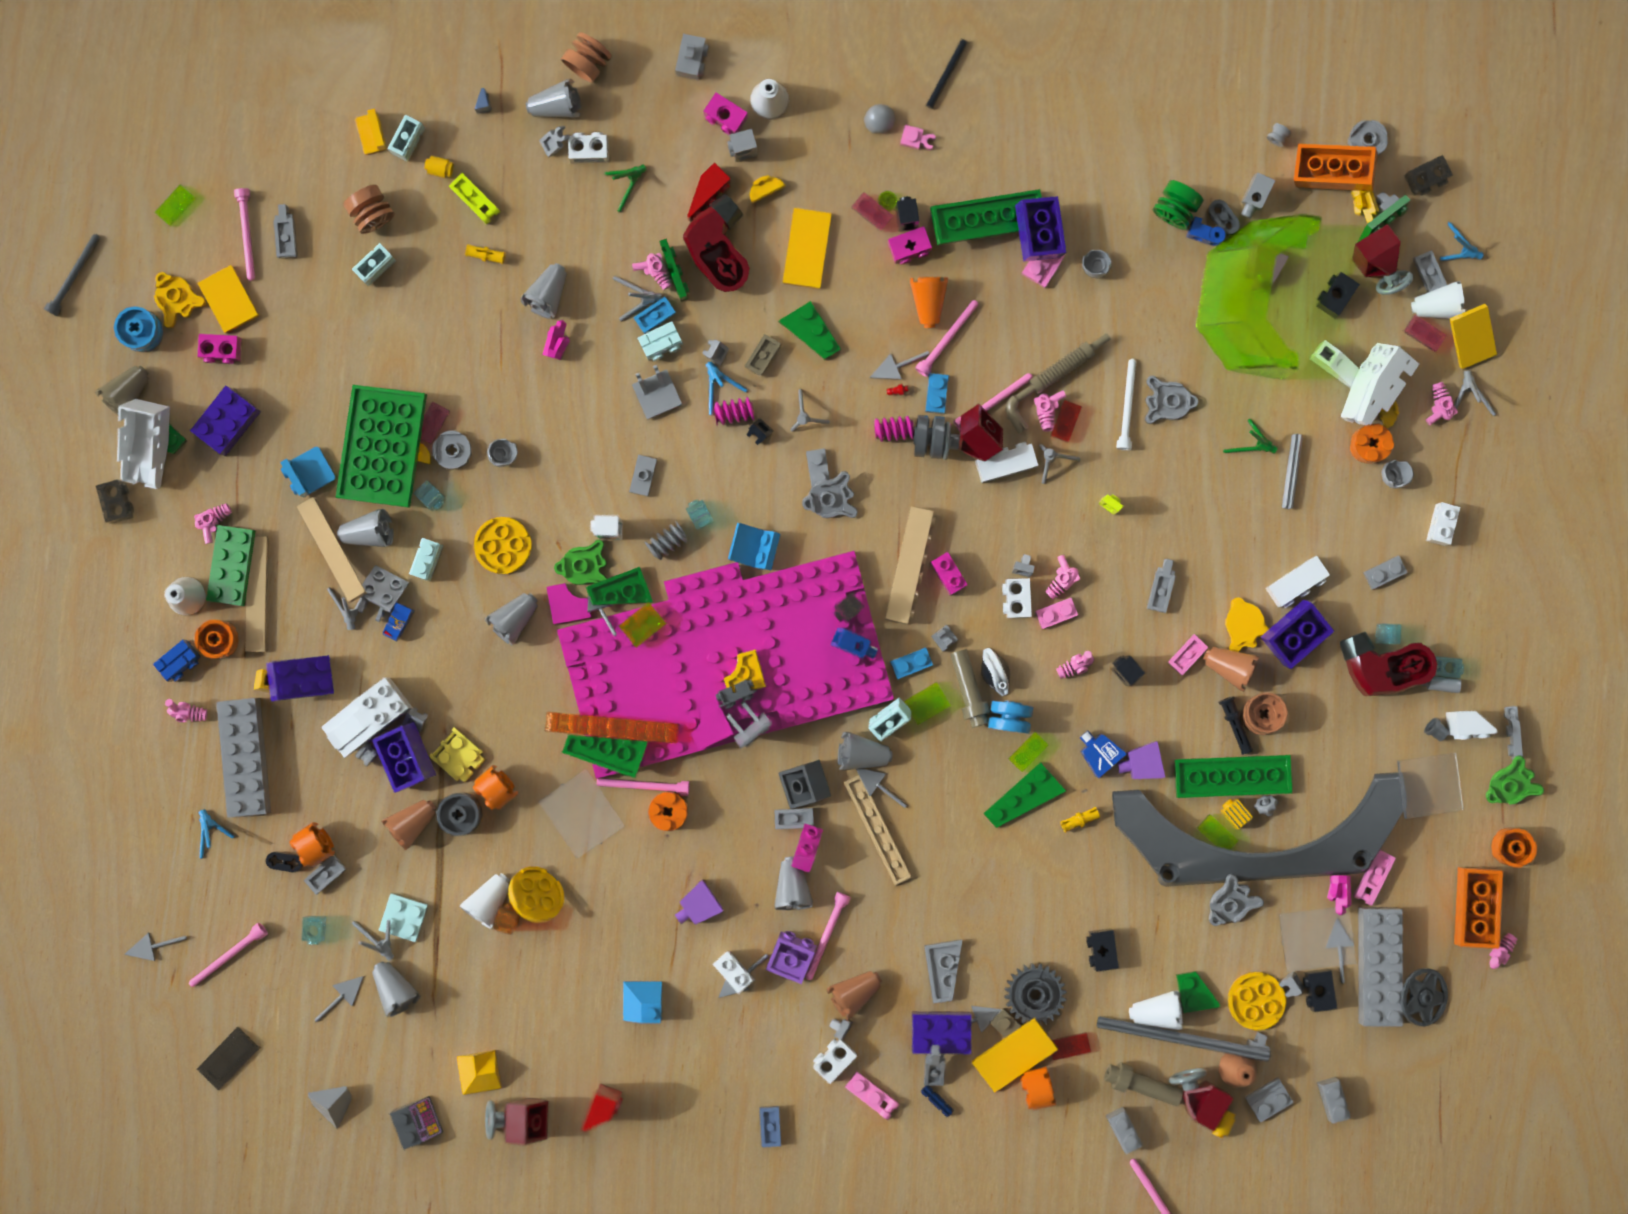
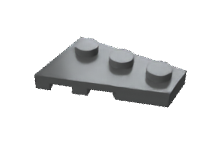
[924,939,962,1004]

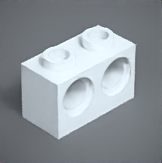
[568,132,609,163]
[1426,502,1460,546]
[1002,578,1032,618]
[713,951,755,994]
[813,1039,857,1084]

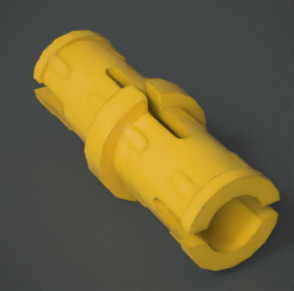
[465,244,506,264]
[1060,807,1100,833]

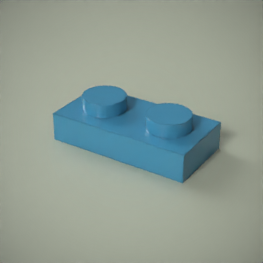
[633,297,676,334]
[925,373,949,414]
[890,648,933,679]

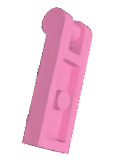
[1353,850,1396,906]
[845,1071,900,1120]

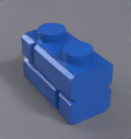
[153,639,201,682]

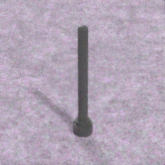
[44,234,99,317]

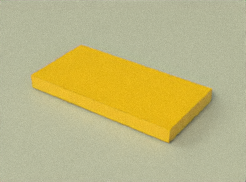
[782,208,832,289]
[972,1018,1058,1093]

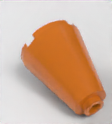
[910,277,948,328]

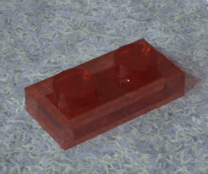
[1050,400,1082,443]
[1052,1032,1091,1060]

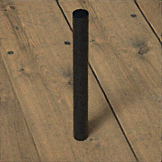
[926,39,968,109]

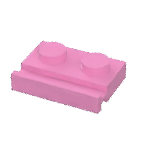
[1022,254,1065,288]

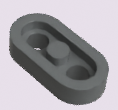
[1208,200,1240,235]

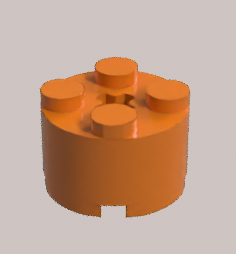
[1350,423,1394,464]
[194,619,239,659]
[473,765,518,810]
[649,792,688,831]
[290,822,335,867]
[1491,827,1537,868]
[1021,1067,1057,1111]

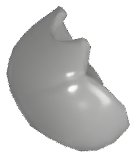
[864,104,895,133]
[1082,250,1112,279]
[487,438,518,467]
[1381,460,1414,489]

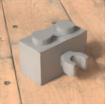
[675,34,709,80]

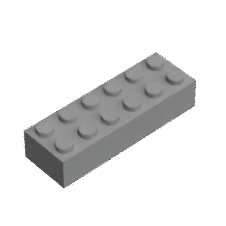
[216,698,271,818]
[1358,907,1403,1026]

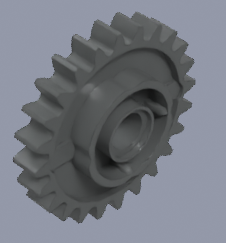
[1004,963,1067,1024]

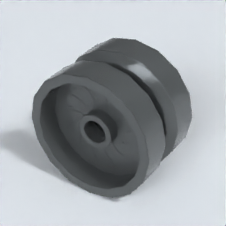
[913,415,945,459]
[437,792,483,836]

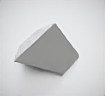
[308,1086,351,1129]

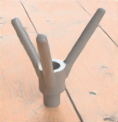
[613,276,662,321]
[1454,370,1496,416]
[790,389,830,431]
[1039,444,1080,484]
[327,588,362,630]
[352,920,394,961]

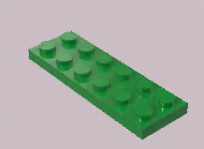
[930,189,1042,245]
[1174,755,1292,798]

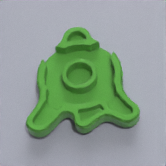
[554,540,607,585]
[1486,755,1544,805]

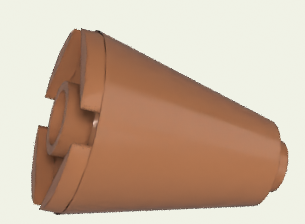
[1203,647,1260,692]
[381,799,437,851]
[827,971,882,1021]
[1218,1053,1257,1088]

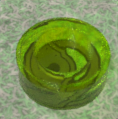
[878,191,897,211]

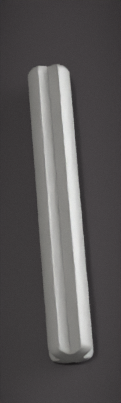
[1282,434,1303,509]

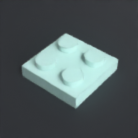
[379,893,428,942]

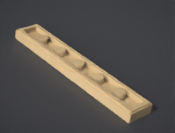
[297,497,367,603]
[245,537,268,652]
[844,775,912,886]

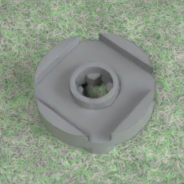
[1348,120,1388,155]
[432,431,472,470]

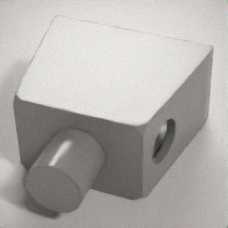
[1241,173,1275,219]

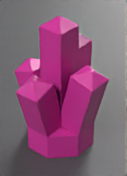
[542,320,570,360]
[1327,876,1351,915]

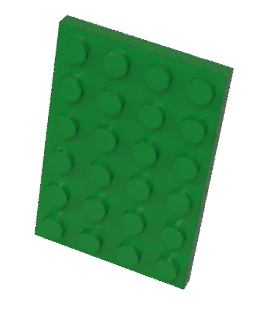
[335,384,427,508]

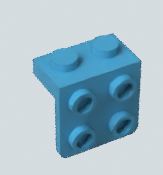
[280,447,336,498]

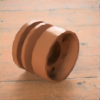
[561,32,612,83]
[343,185,395,234]
[1242,693,1288,735]

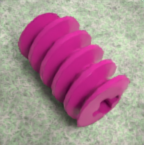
[714,397,755,426]
[874,416,914,442]

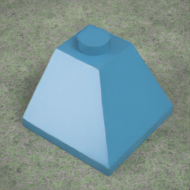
[623,981,662,1023]

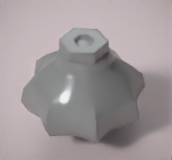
[1254,795,1278,816]

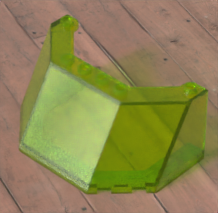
[1196,214,1322,380]

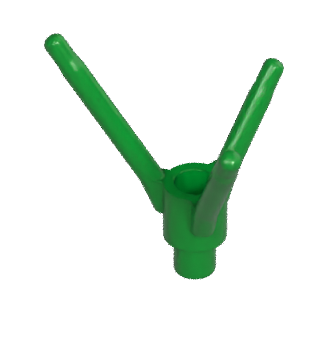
[605,164,647,212]
[1223,419,1278,454]

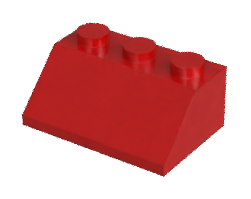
[581,1084,624,1132]

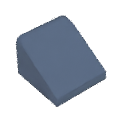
[475,88,491,114]

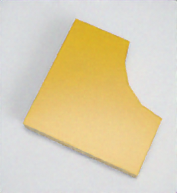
[724,649,766,693]

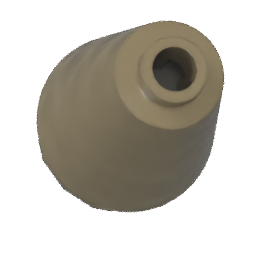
[95,366,149,415]

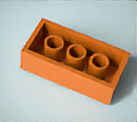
[1294,144,1378,191]
[1454,867,1503,949]

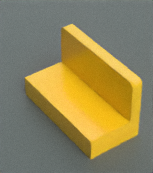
[356,108,387,155]

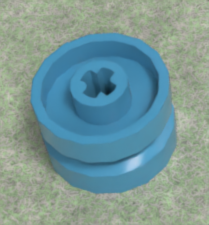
[114,306,163,352]
[988,701,1033,734]

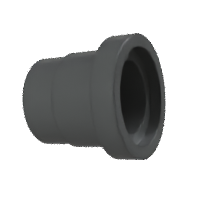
[1424,718,1449,741]

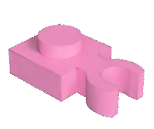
[900,125,936,150]

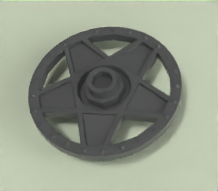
[1401,968,1448,1027]

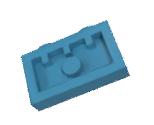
[728,523,780,571]

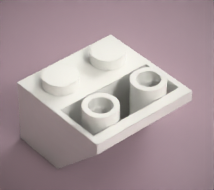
[1446,711,1497,739]

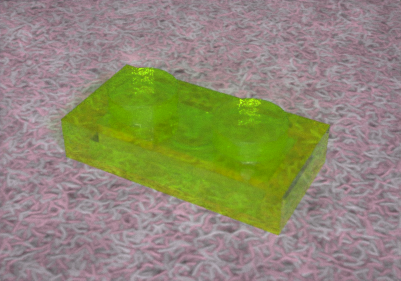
[155,185,196,226]
[1008,731,1049,772]
[1197,814,1238,850]

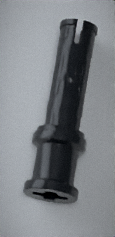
[1218,696,1253,755]

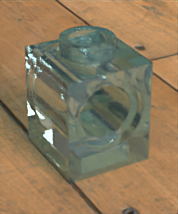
[413,480,446,511]
[686,499,714,530]
[1376,623,1401,645]
[1435,656,1464,679]
[302,916,326,945]

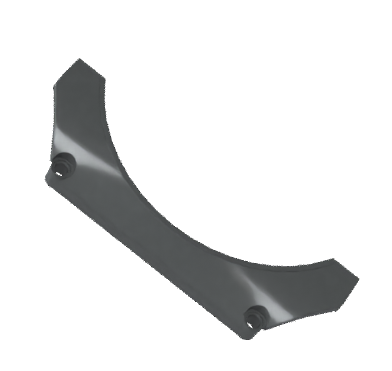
[1112,772,1406,887]

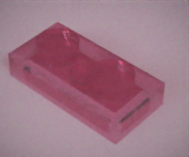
[852,192,893,231]
[1403,315,1447,352]
[421,401,450,445]

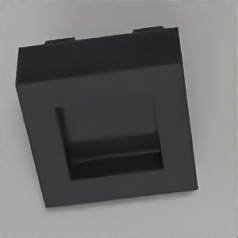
[747,418,773,445]

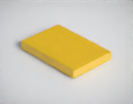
[198,265,259,334]
[1450,304,1497,369]

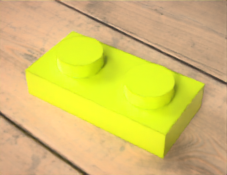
[1098,494,1123,515]

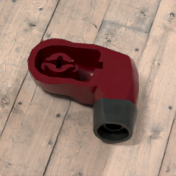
[683,194,750,292]
[1339,631,1437,696]

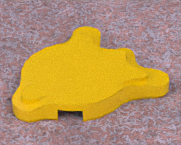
[154,272,206,328]
[1225,597,1269,652]

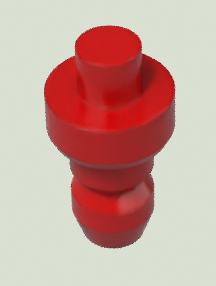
[886,384,909,396]

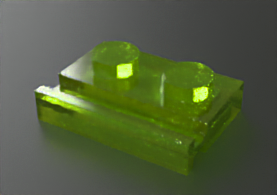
[619,602,667,648]
[904,682,951,725]

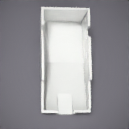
[1341,343,1419,426]
[117,399,170,489]
[321,677,413,758]

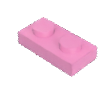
[1035,598,1078,629]
[1167,634,1208,675]

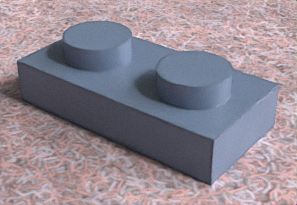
[760,1106,781,1147]

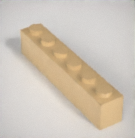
[885,506,936,624]

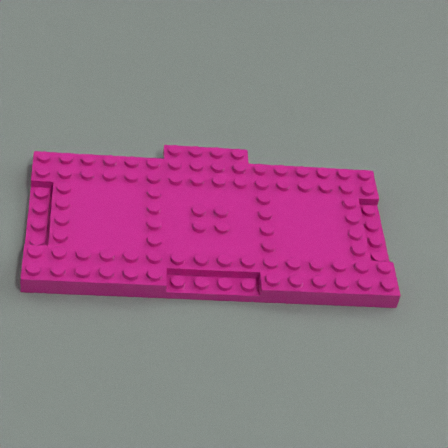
[557,551,894,779]

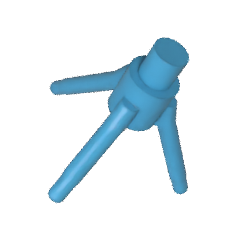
[1440,222,1483,261]
[706,361,747,415]
[198,809,234,859]

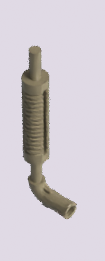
[1006,333,1111,433]

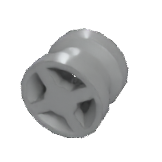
[1267,123,1291,147]
[355,742,378,766]

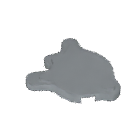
[1145,376,1198,424]
[802,471,858,518]
[1209,874,1264,926]

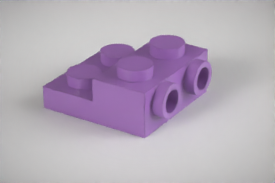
[766,931,817,984]

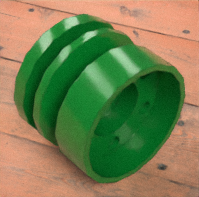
[1152,180,1204,230]

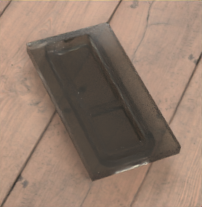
[197,1027,259,1091]

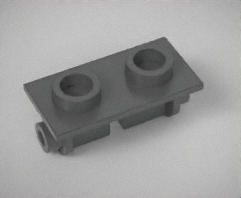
[716,679,757,709]

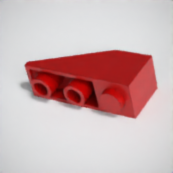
[687,162,731,221]

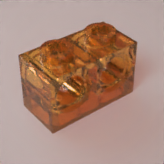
[493,902,521,935]

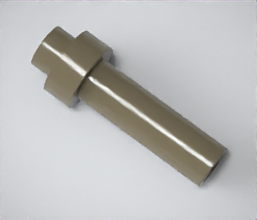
[950,649,991,728]
[1104,1063,1183,1107]

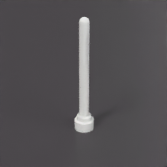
[1116,359,1136,450]

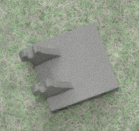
[632,365,682,420]
[358,565,409,622]
[726,701,772,748]

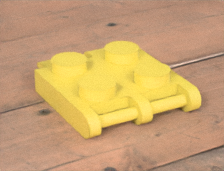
[429,727,486,783]

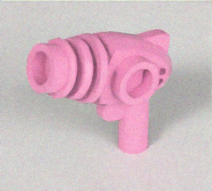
[632,253,673,290]
[1426,382,1458,426]
[1034,390,1066,432]
[194,503,232,544]
[1045,555,1080,599]
[1056,651,1094,679]
[165,699,207,723]
[1489,933,1518,969]

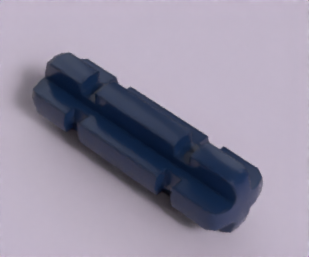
[921,1085,954,1117]

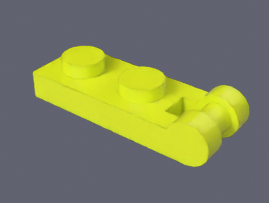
[449,173,500,225]

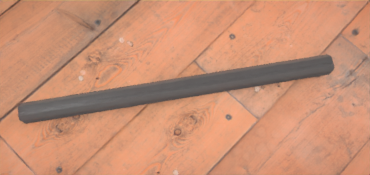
[1097,1017,1270,1061]

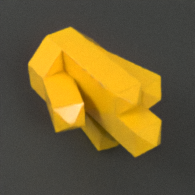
[1351,190,1379,223]

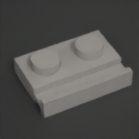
[1245,1077,1294,1123]

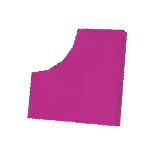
[546,583,592,625]
[690,699,734,751]

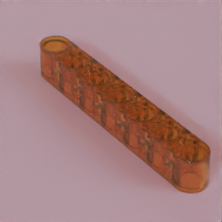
[544,712,679,743]

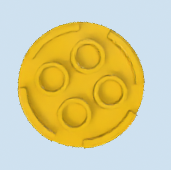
[474,517,532,574]
[509,866,564,923]
[1228,972,1287,1030]

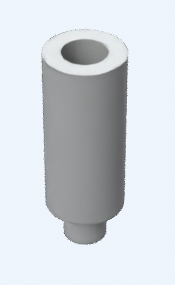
[1422,676,1461,693]

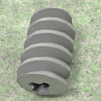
[644,521,688,560]

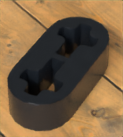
[266,852,303,872]

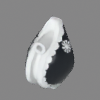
[981,648,1010,696]

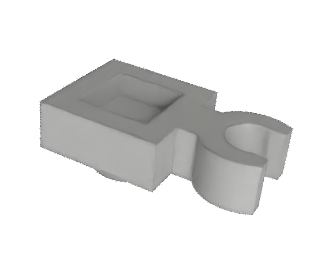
[539,126,570,157]

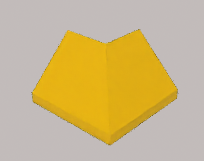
[457,1050,502,1095]

